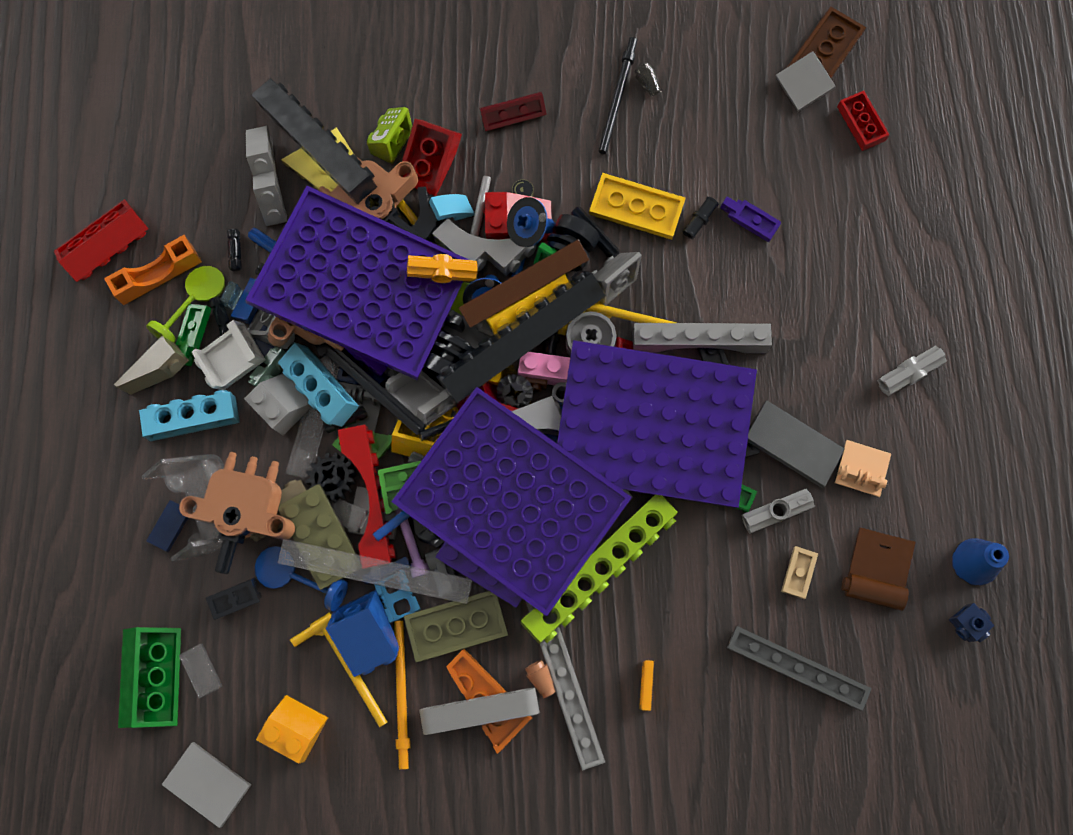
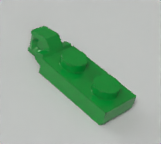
[176,304,211,366]

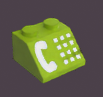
[367,107,412,164]

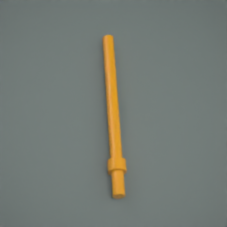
[394,621,410,769]

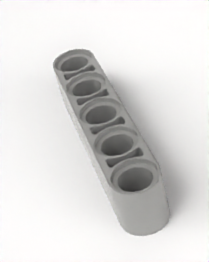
[419,688,540,735]

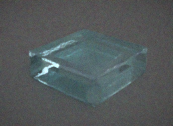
[220,281,243,310]

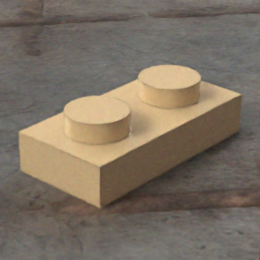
[781,546,818,599]

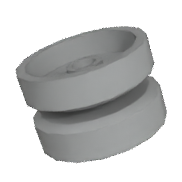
[565,311,616,356]

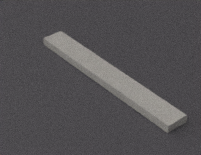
[526,601,605,771]

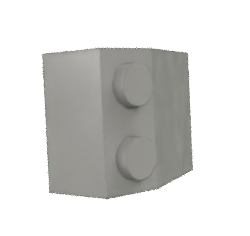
[592,252,642,306]

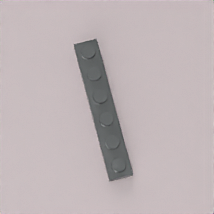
[727,626,872,711]

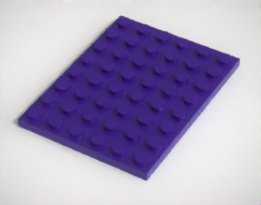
[245,186,469,380]
[557,340,757,508]
[391,387,632,616]

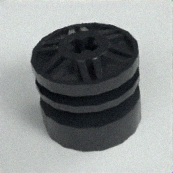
[545,214,600,272]
[423,331,474,376]

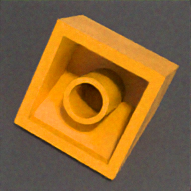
[256,695,328,764]

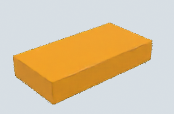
[639,660,654,711]

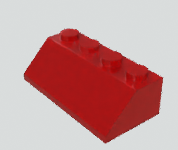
[54,199,148,282]

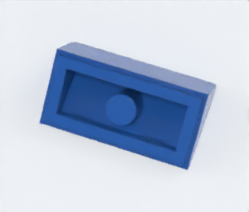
[231,278,258,325]

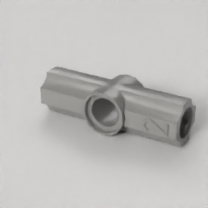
[877,346,947,396]
[741,488,815,534]

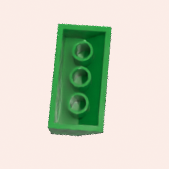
[118,627,181,728]

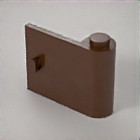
[841,527,916,611]

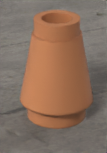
[525,660,556,698]

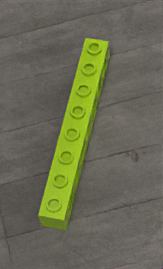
[520,495,678,644]

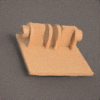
[835,440,891,497]

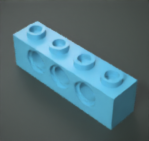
[278,342,359,427]
[139,390,240,441]

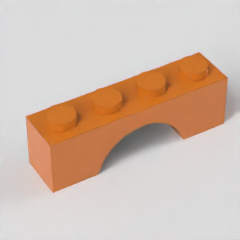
[104,235,202,305]

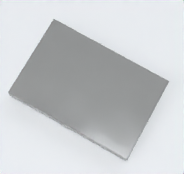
[162,742,251,828]

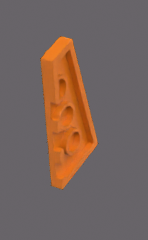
[446,649,532,754]

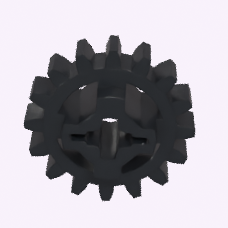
[305,453,357,503]

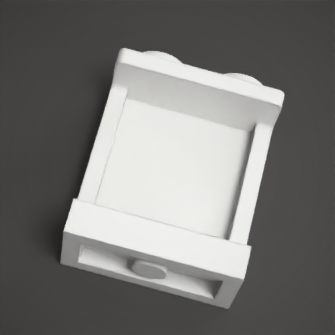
[192,320,265,390]

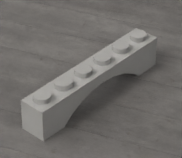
[632,323,772,353]

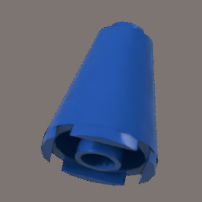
[952,538,1009,585]

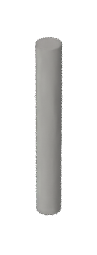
[470,176,491,237]

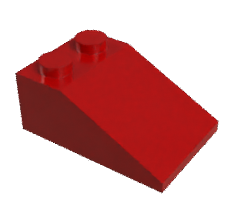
[402,119,462,196]
[485,192,552,243]

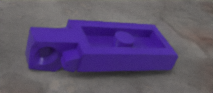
[720,197,781,242]

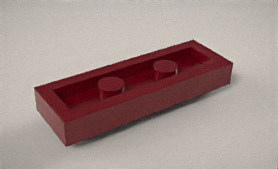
[479,92,547,131]

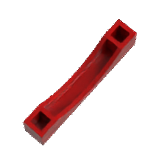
[338,424,396,570]

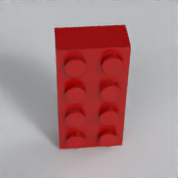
[837,90,890,151]

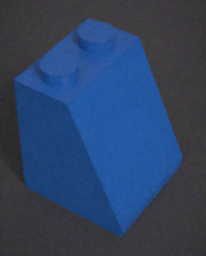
[326,590,399,677]

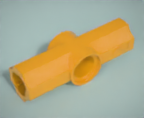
[407,254,477,283]

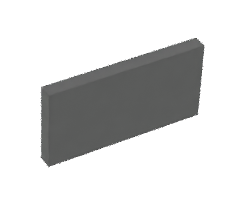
[747,400,845,488]

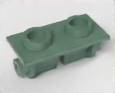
[248,346,286,387]

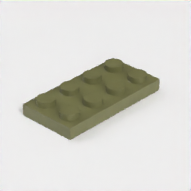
[278,484,362,590]
[404,591,508,663]

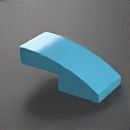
[429,194,475,220]

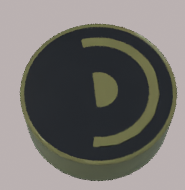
[512,180,534,197]

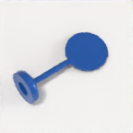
[255,546,348,612]

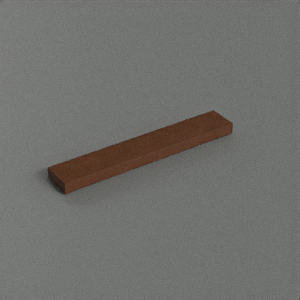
[458,239,589,328]

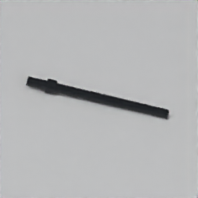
[598,37,638,154]

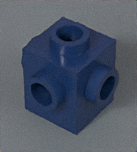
[949,603,994,642]

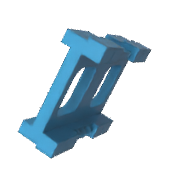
[373,569,421,623]

